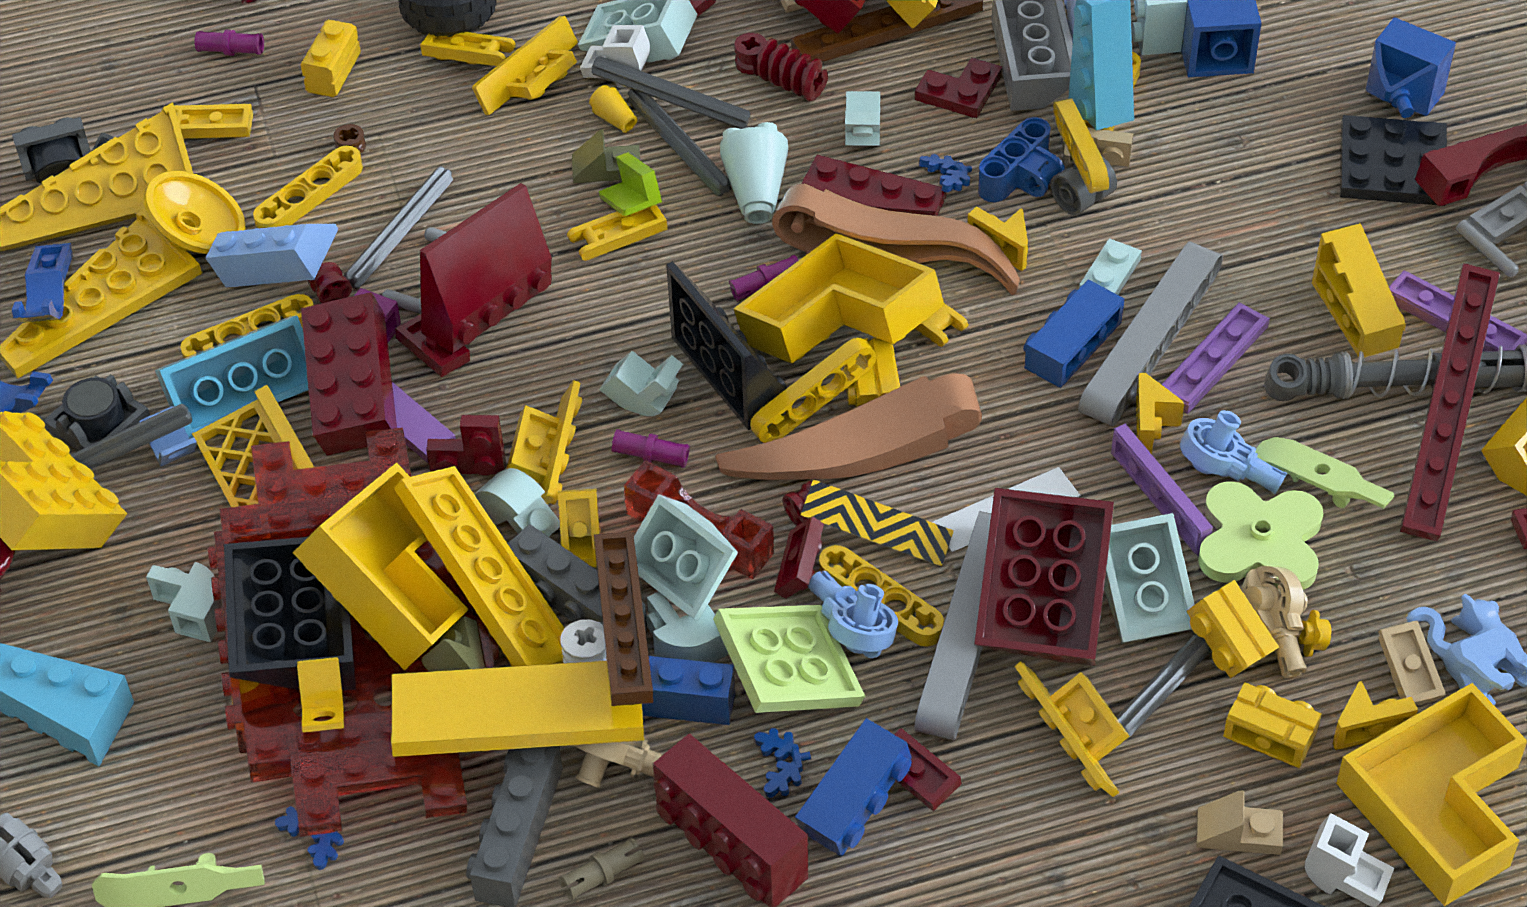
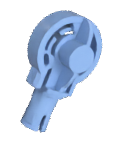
[1180,410,1287,494]
[808,571,898,658]

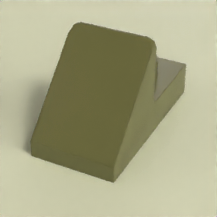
[572,129,640,184]
[421,616,485,672]

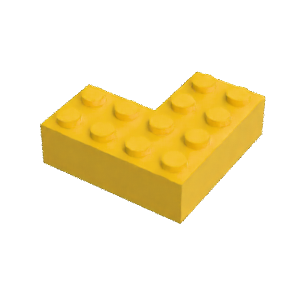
[733,233,944,364]
[0,411,128,550]
[293,463,469,671]
[1336,683,1527,907]

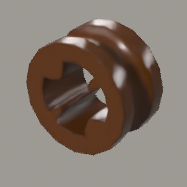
[333,124,366,154]

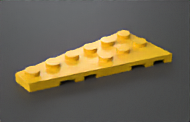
[0,102,193,252]
[0,207,202,379]

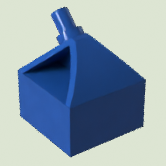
[1181,0,1262,78]
[1366,17,1456,118]

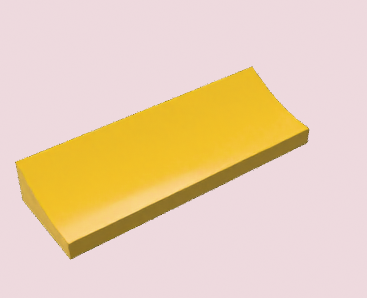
[391,661,644,757]

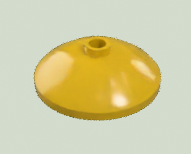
[144,171,245,254]

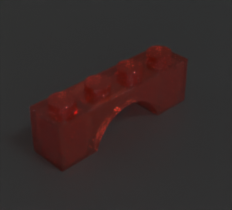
[623,460,774,579]

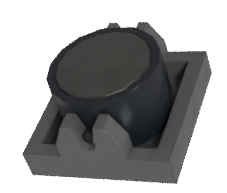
[12,117,91,184]
[43,374,150,451]

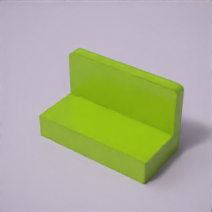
[599,152,662,216]

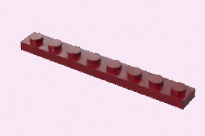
[1399,263,1500,542]

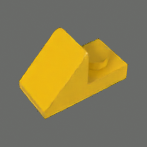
[967,206,1028,271]
[1136,373,1184,454]
[558,489,601,567]
[1332,681,1418,750]

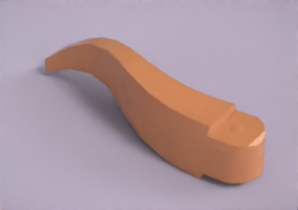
[772,184,1020,295]
[715,373,982,480]

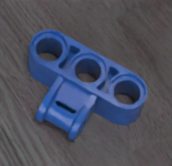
[978,117,1065,202]

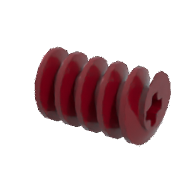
[753,38,828,102]

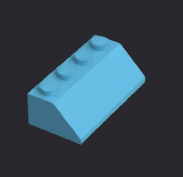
[155,316,308,438]

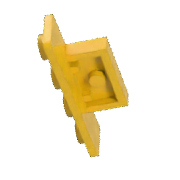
[472,16,578,115]
[506,380,582,505]
[1014,661,1130,797]

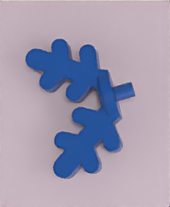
[919,154,972,192]
[754,728,811,798]
[275,802,344,870]

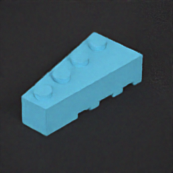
[1068,0,1134,131]
[0,643,134,767]

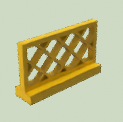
[192,385,335,542]

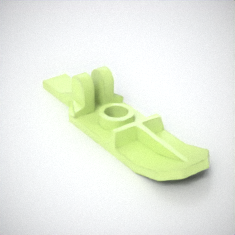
[1255,437,1394,509]
[92,853,265,907]

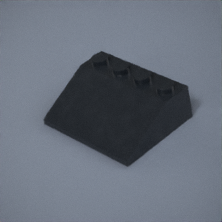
[666,261,787,430]
[224,537,356,691]

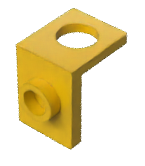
[297,657,344,732]

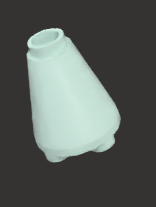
[720,122,788,224]

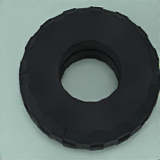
[398,0,496,37]

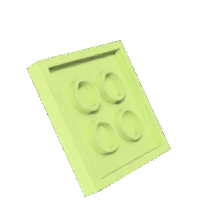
[713,605,865,713]

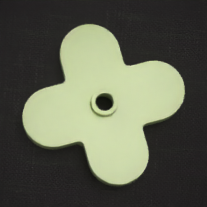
[1198,481,1323,590]

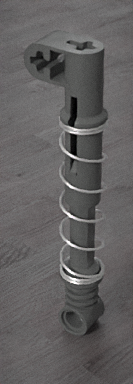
[1264,344,1527,401]

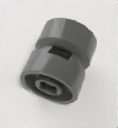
[1051,156,1117,215]

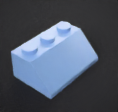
[206,224,338,288]

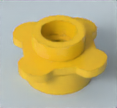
[1298,610,1332,657]

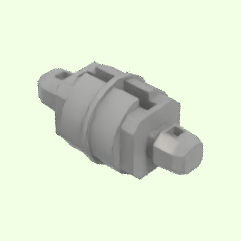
[0,812,62,898]

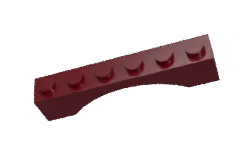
[1415,124,1527,206]

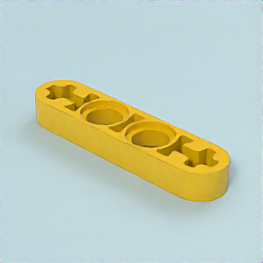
[1053,98,1109,193]
[253,146,363,229]
[180,294,313,359]
[750,338,877,443]
[819,545,944,647]

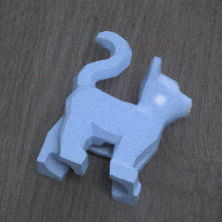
[1406,594,1527,706]

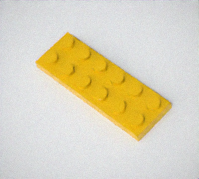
[394,466,564,667]

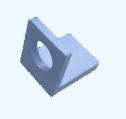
[139,406,196,467]

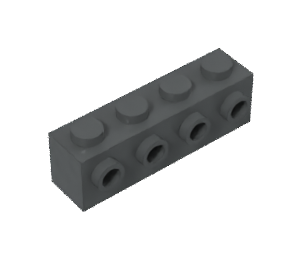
[507,524,647,632]
[466,746,563,907]

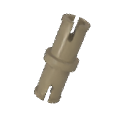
[559,837,644,901]

